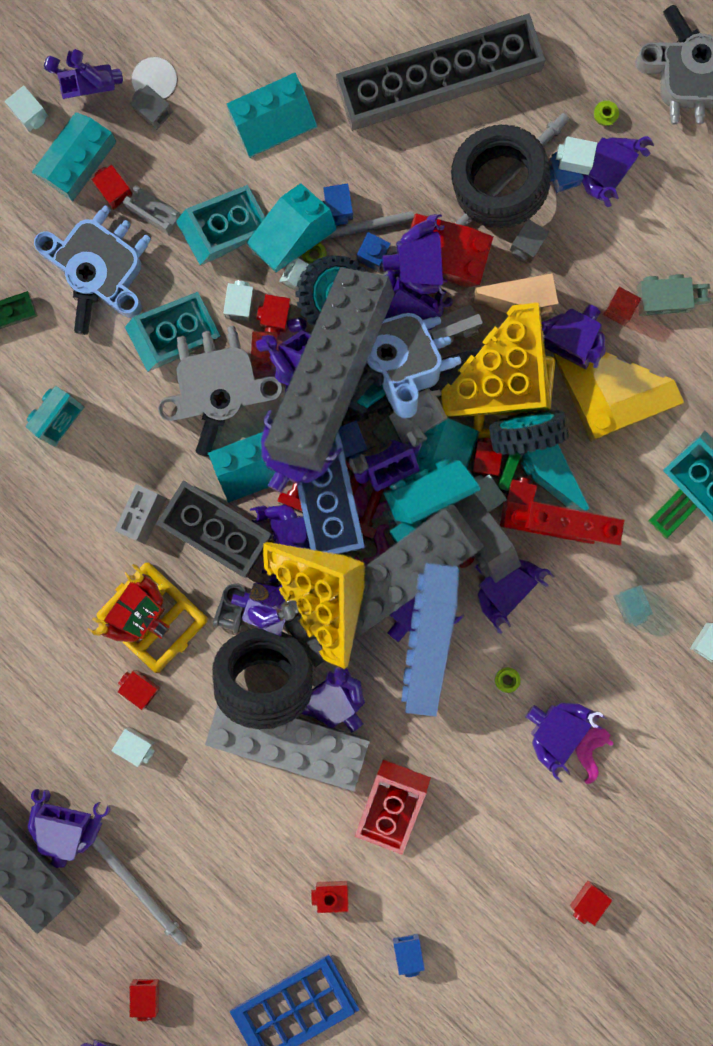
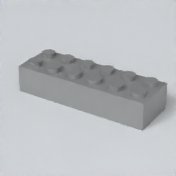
[205,705,370,792]

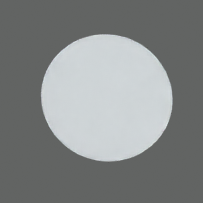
[132,57,177,99]

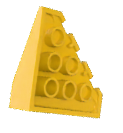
[441,302,550,417]
[552,352,684,442]
[263,542,364,669]

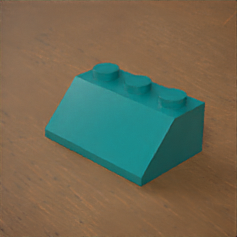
[226,72,317,158]
[32,112,117,202]
[404,419,480,481]
[663,430,713,522]
[208,432,275,503]
[383,457,481,524]

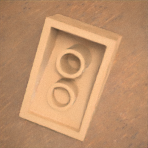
[472,273,558,320]

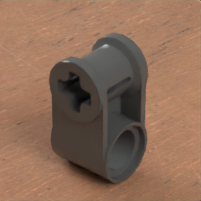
[213,583,247,634]

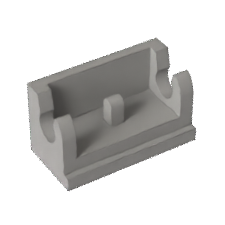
[123,185,181,236]
[114,484,167,544]

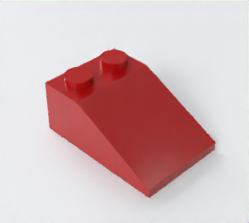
[410,213,494,288]
[354,759,431,855]

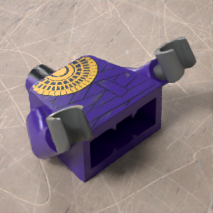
[349,426,427,492]
[231,583,298,636]

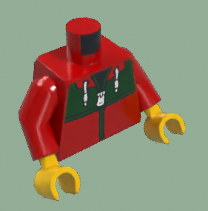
[88,564,170,642]

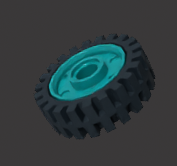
[296,256,366,327]
[489,409,569,455]

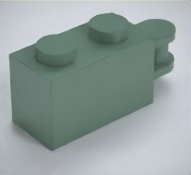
[636,274,712,316]

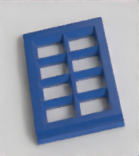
[229,954,359,1046]

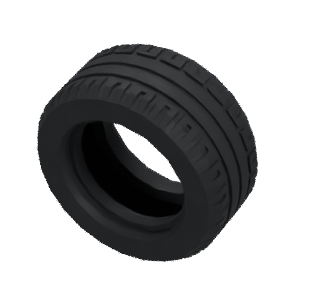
[451,124,551,228]
[212,628,313,730]

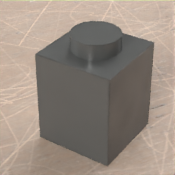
[130,85,173,130]
[510,219,549,263]

